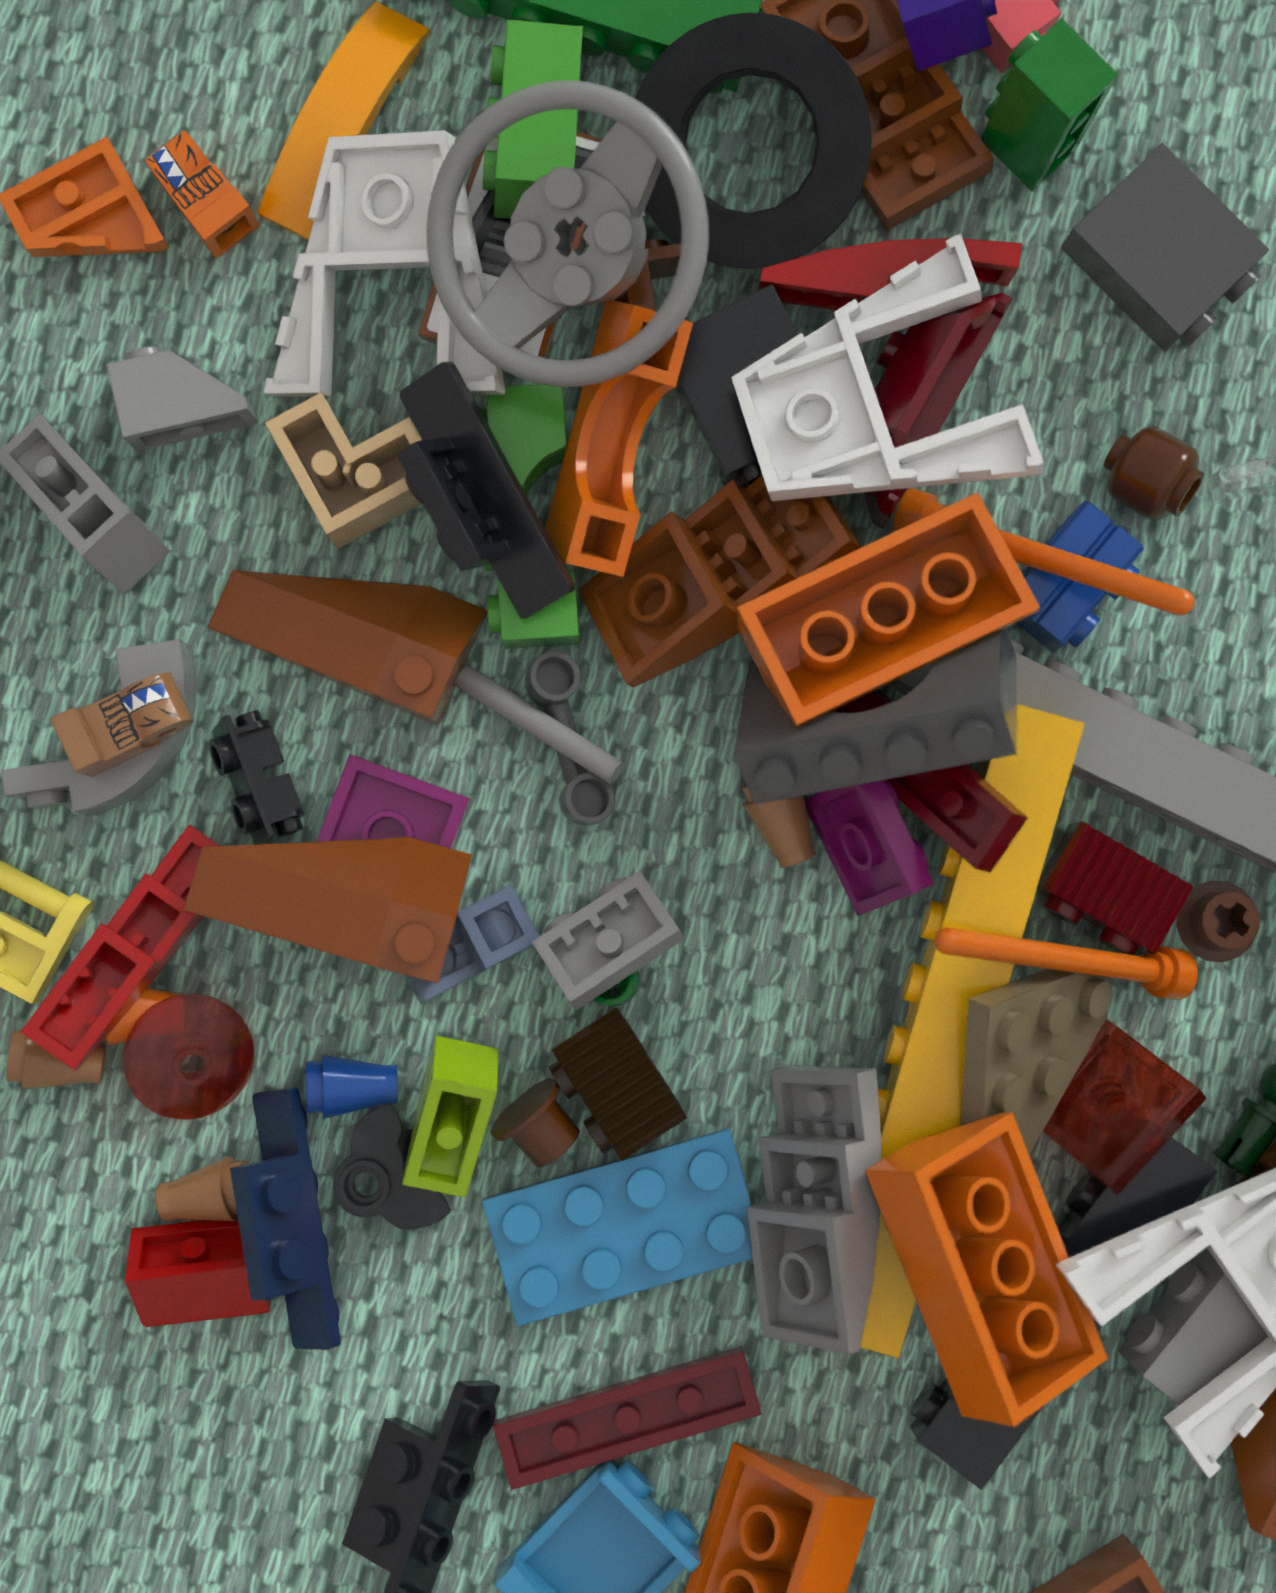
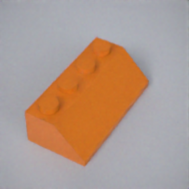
[737,492,1040,728]
[865,1112,1108,1427]
[684,1442,876,1593]

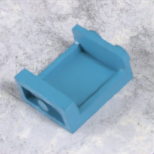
[494,1460,701,1593]

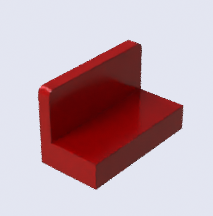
[125,1220,271,1327]

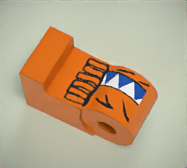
[144,130,260,259]

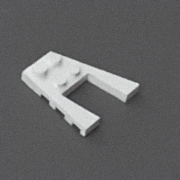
[264,130,505,397]
[731,233,1044,501]
[1056,1168,1276,1479]

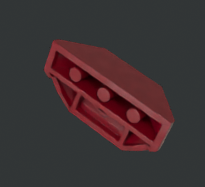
[864,293,1013,529]

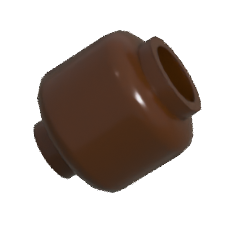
[1104,426,1204,521]

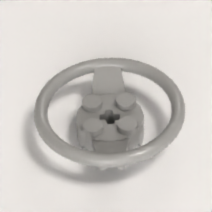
[426,80,709,387]

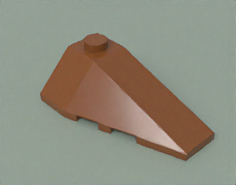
[207,570,488,726]
[184,837,472,984]

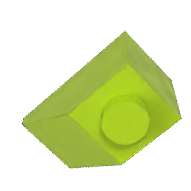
[402,1035,499,1198]

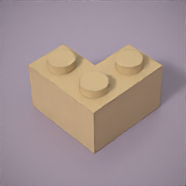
[265,392,422,550]

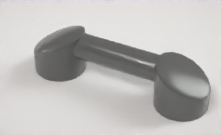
[526,651,615,826]

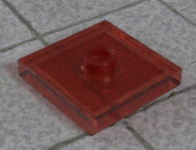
[1042,1019,1207,1196]

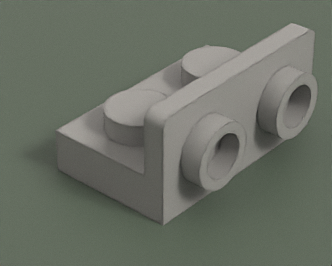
[532,871,685,1011]

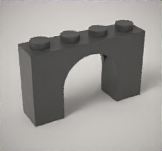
[734,627,1017,804]

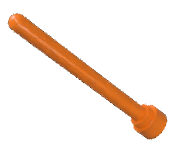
[893,488,1195,616]
[934,927,1198,1000]

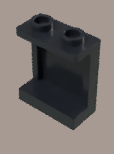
[677,284,798,488]

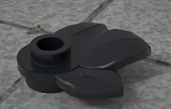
[333,1104,451,1229]

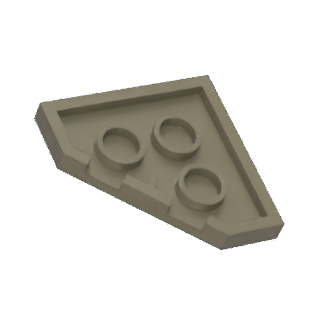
[961,969,1113,1154]

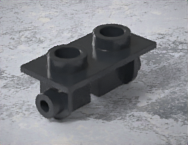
[209,710,305,845]

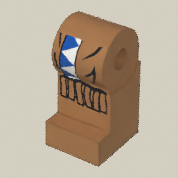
[50,673,193,777]

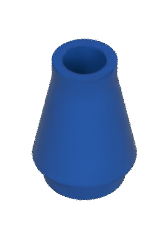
[306,1054,398,1119]

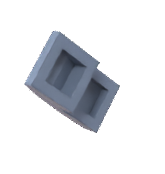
[406,884,539,1004]

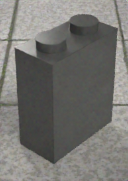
[1061,143,1270,353]

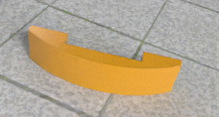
[258,1,430,241]

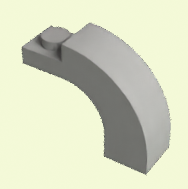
[1,639,197,815]

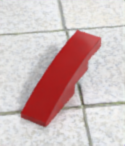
[758,238,1022,311]
[20,825,219,1071]

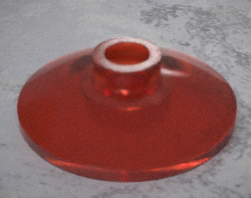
[123,994,254,1120]

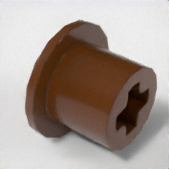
[1177,881,1260,962]
[490,1079,580,1168]

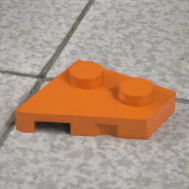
[0,136,170,257]

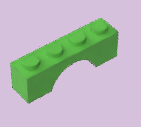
[479,384,580,649]

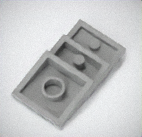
[747,1065,882,1355]

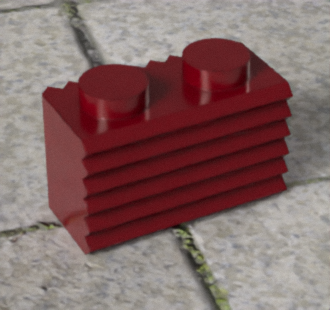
[1036,821,1193,955]

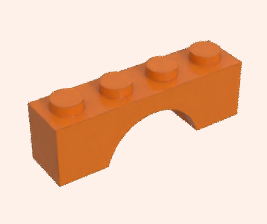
[545,300,693,577]

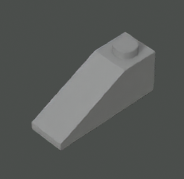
[0,414,171,595]

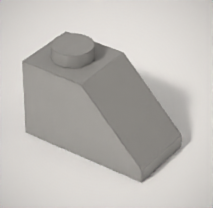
[107,347,258,451]

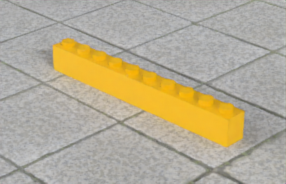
[860,704,1085,1358]

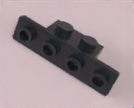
[397,361,575,619]
[342,1380,500,1593]

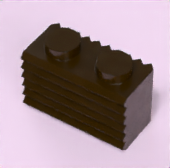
[549,1006,687,1161]

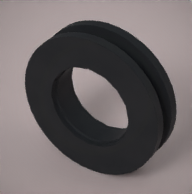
[635,13,872,269]

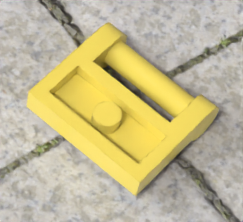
[0,860,94,1004]

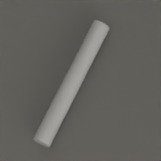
[455,665,624,784]

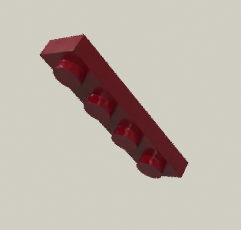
[831,689,1028,873]
[493,1346,762,1490]

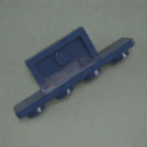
[230,1087,341,1350]

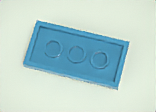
[482,1128,753,1326]

